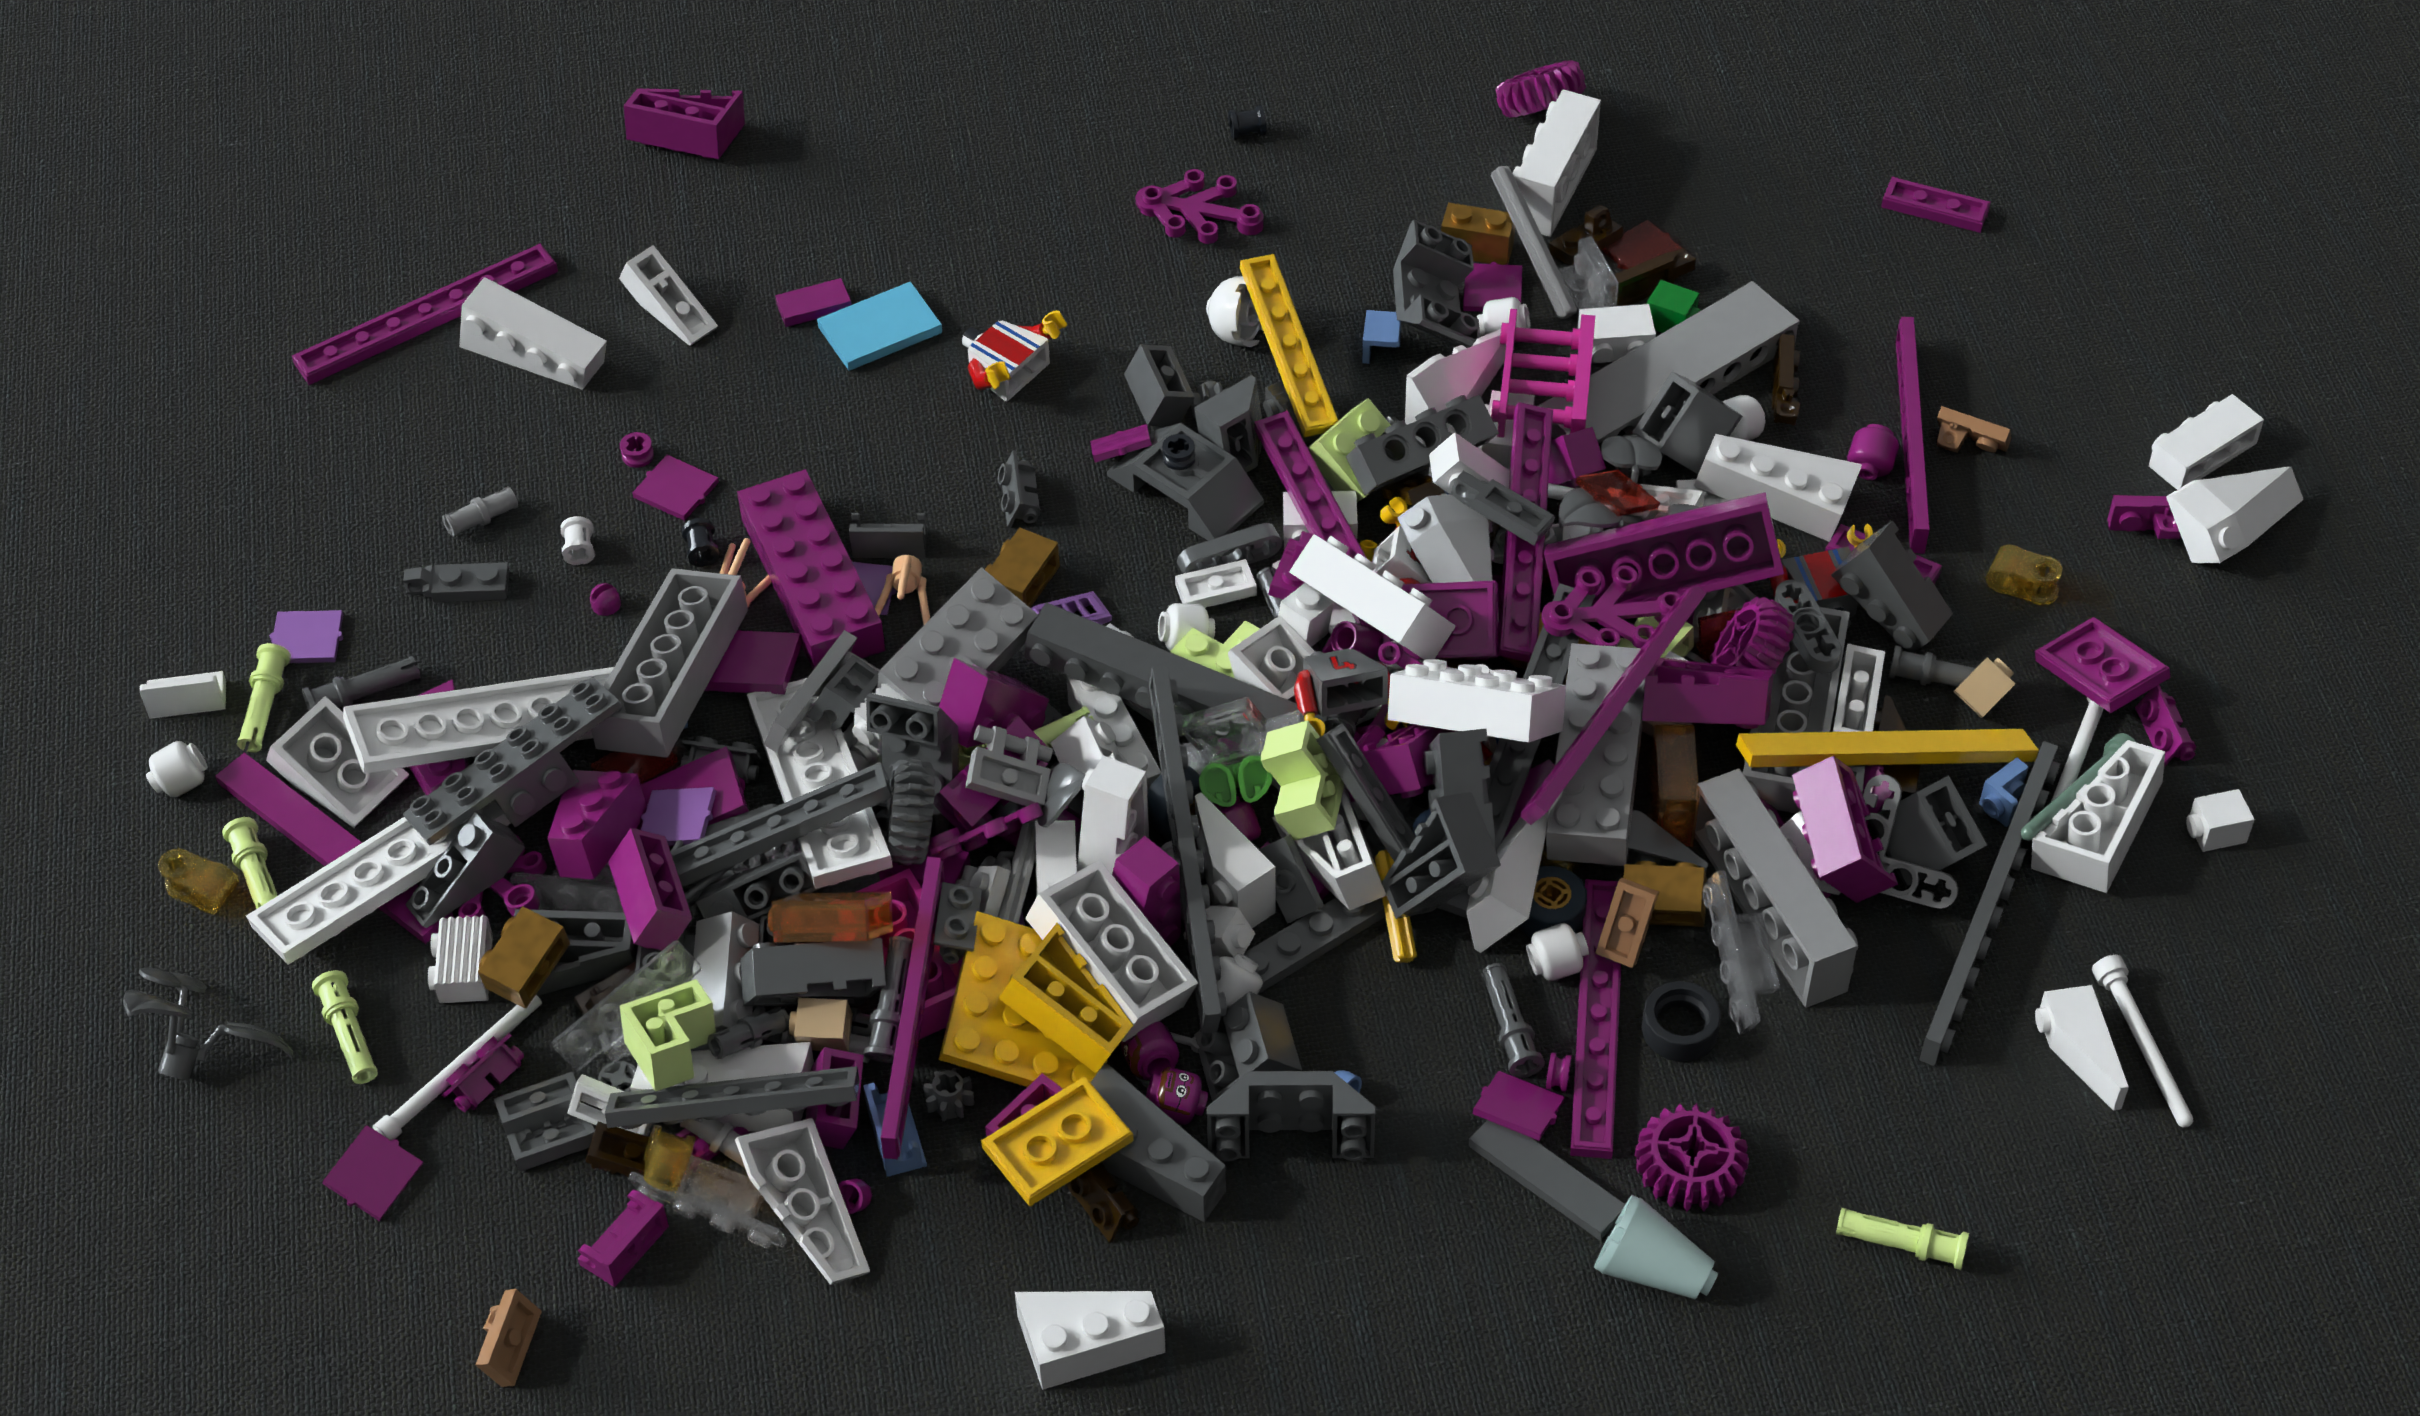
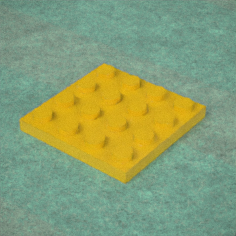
[938,911,1107,1089]

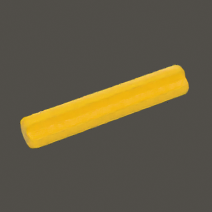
[1375,850,1417,963]

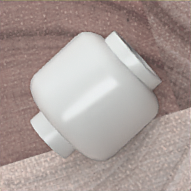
[1477,297,1530,343]
[1722,395,1765,441]
[1158,603,1215,651]
[146,741,208,797]
[1526,923,1589,981]
[1216,953,1263,1008]

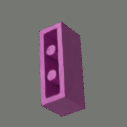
[608,828,692,952]

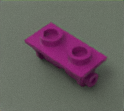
[2135,685,2196,767]
[442,1033,524,1112]

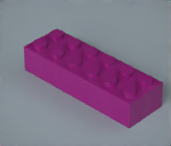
[737,469,885,670]
[1544,492,1784,606]

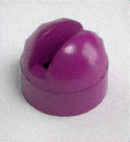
[590,583,621,616]
[838,1178,872,1214]

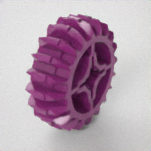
[1495,60,1586,118]
[1710,597,1795,674]
[1635,1103,1749,1212]

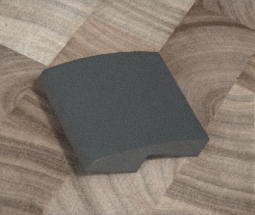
[494,1072,595,1172]

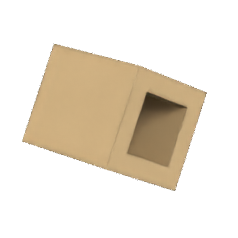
[1953,657,2015,718]
[789,998,853,1052]

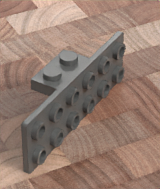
[403,677,622,845]

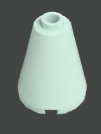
[1594,1195,1718,1299]

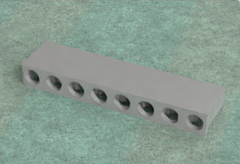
[1539,281,1800,460]

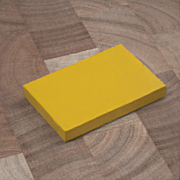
[981,1076,1134,1207]

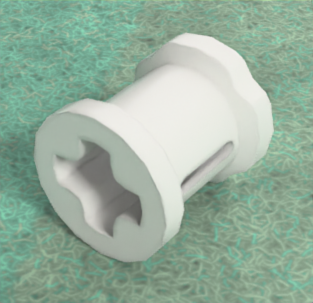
[561,516,595,565]

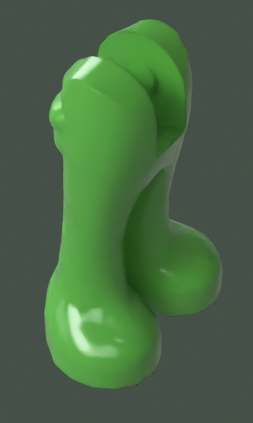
[1199,755,1273,807]

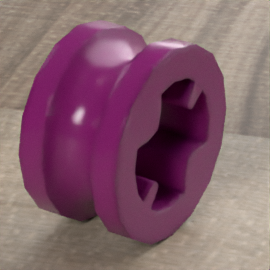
[620,432,654,468]
[1546,1052,1572,1092]

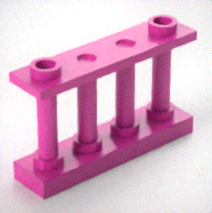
[1491,309,1596,438]

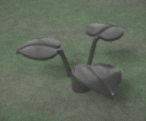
[1558,436,1701,528]
[980,763,1086,881]
[123,968,293,1080]

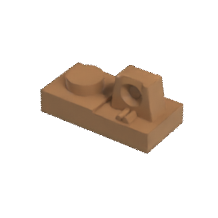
[1937,406,2012,453]
[1595,878,1659,968]
[475,1289,542,1387]

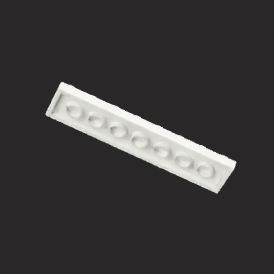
[343,667,614,774]
[747,678,893,889]
[246,800,511,965]

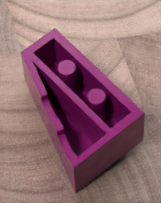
[1348,724,1457,802]
[547,770,647,879]

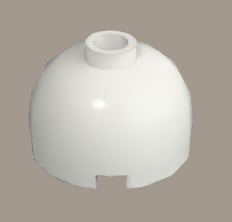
[1206,276,1263,347]

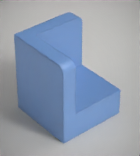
[1362,310,1401,364]

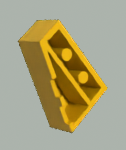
[999,923,1133,1073]

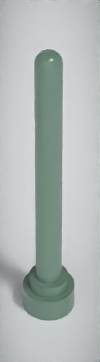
[2021,733,2137,841]

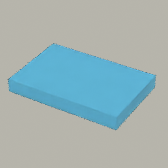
[817,282,942,371]

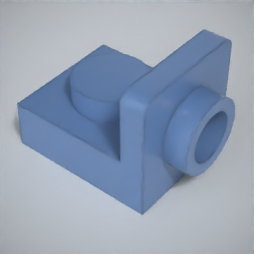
[1979,757,2029,827]

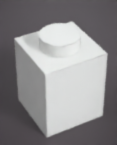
[1278,583,1334,647]
[2186,789,2255,852]
[1183,905,1255,959]

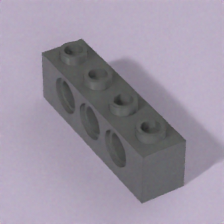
[1346,394,1499,495]

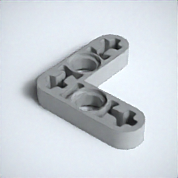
[1863,774,1959,909]

